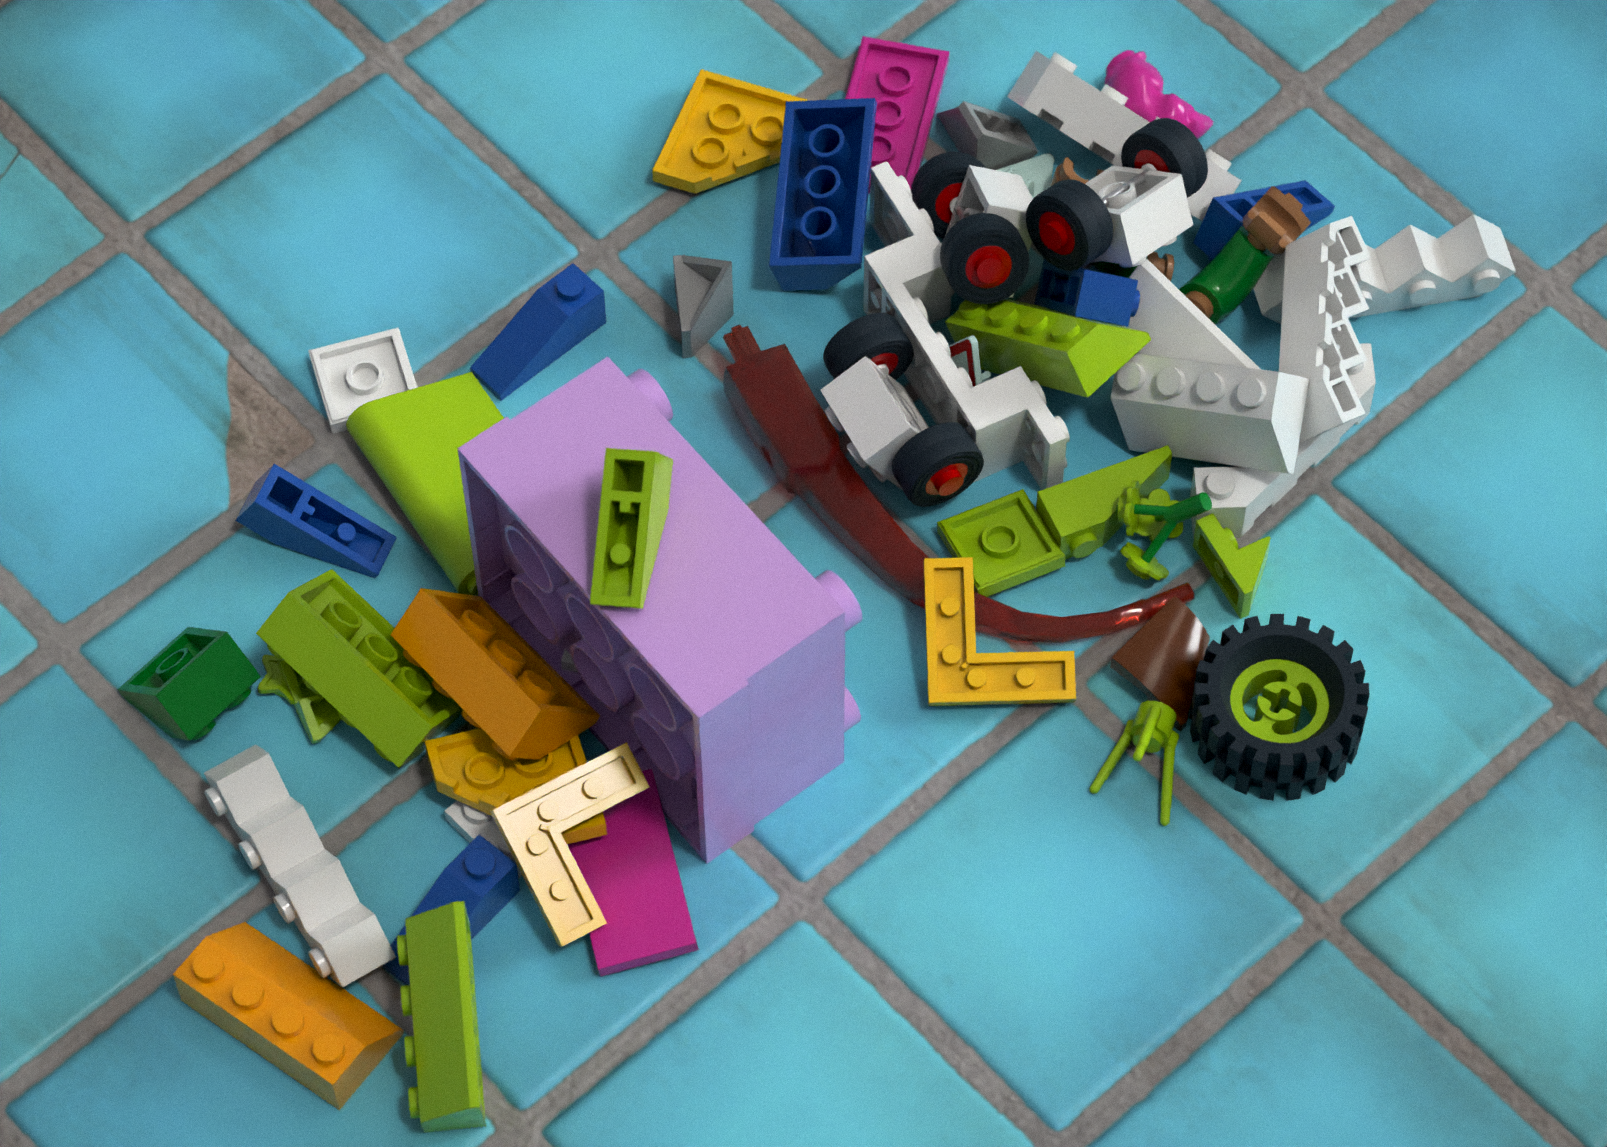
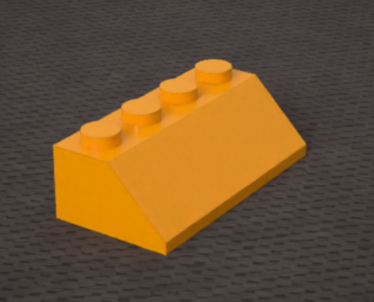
[391,588,600,760]
[173,922,404,1110]

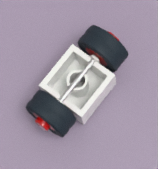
[1026,118,1208,271]
[911,152,1033,304]
[820,313,984,507]

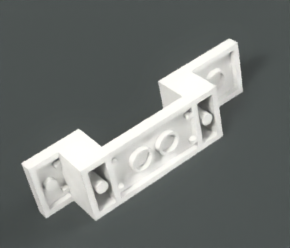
[864,161,1070,490]

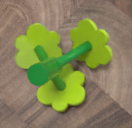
[1116,480,1212,581]

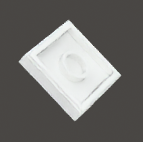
[308,327,417,434]

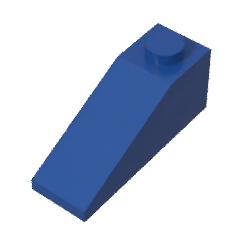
[1193,180,1335,262]
[1034,259,1140,327]
[470,263,607,401]
[235,464,397,578]
[381,834,520,985]

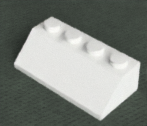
[1115,259,1260,369]
[1111,353,1309,475]

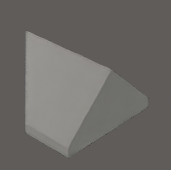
[937,101,1039,170]
[673,255,734,358]

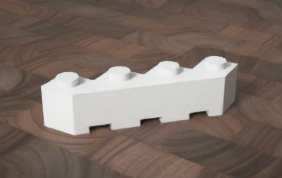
[1007,51,1242,221]
[1254,214,1516,324]
[1279,216,1371,443]
[1190,343,1376,539]
[204,745,396,987]

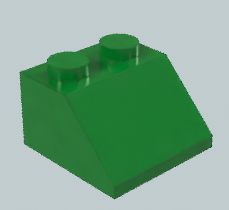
[117,627,261,741]

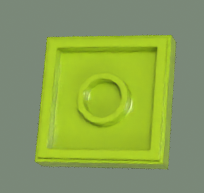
[937,489,1065,600]

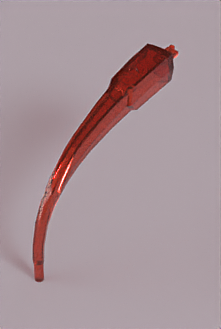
[723,325,1195,643]

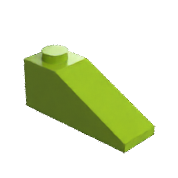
[1036,445,1172,560]
[590,448,673,609]

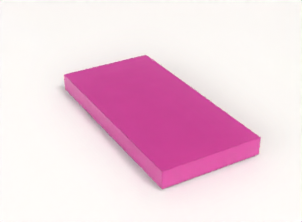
[845,36,950,194]
[568,769,699,977]

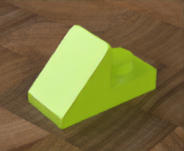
[1193,513,1271,619]

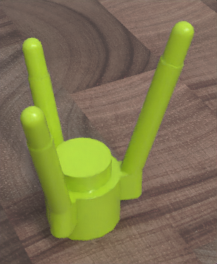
[1089,701,1180,826]

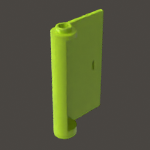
[346,372,504,596]

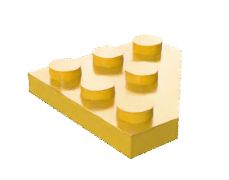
[652,69,809,194]
[425,728,607,844]

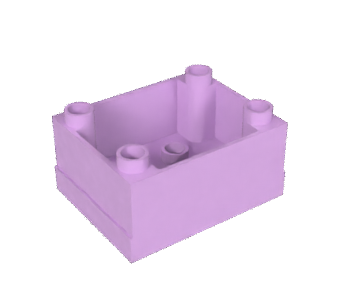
[457,356,862,864]

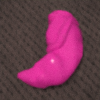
[1104,50,1213,139]

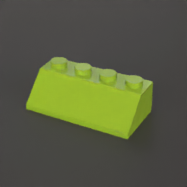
[945,299,1151,398]
[256,569,463,768]
[397,901,486,1132]

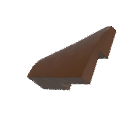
[1110,596,1210,732]

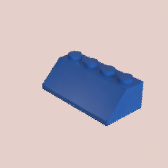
[769,98,877,291]

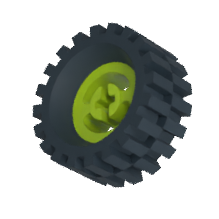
[1189,614,1370,801]

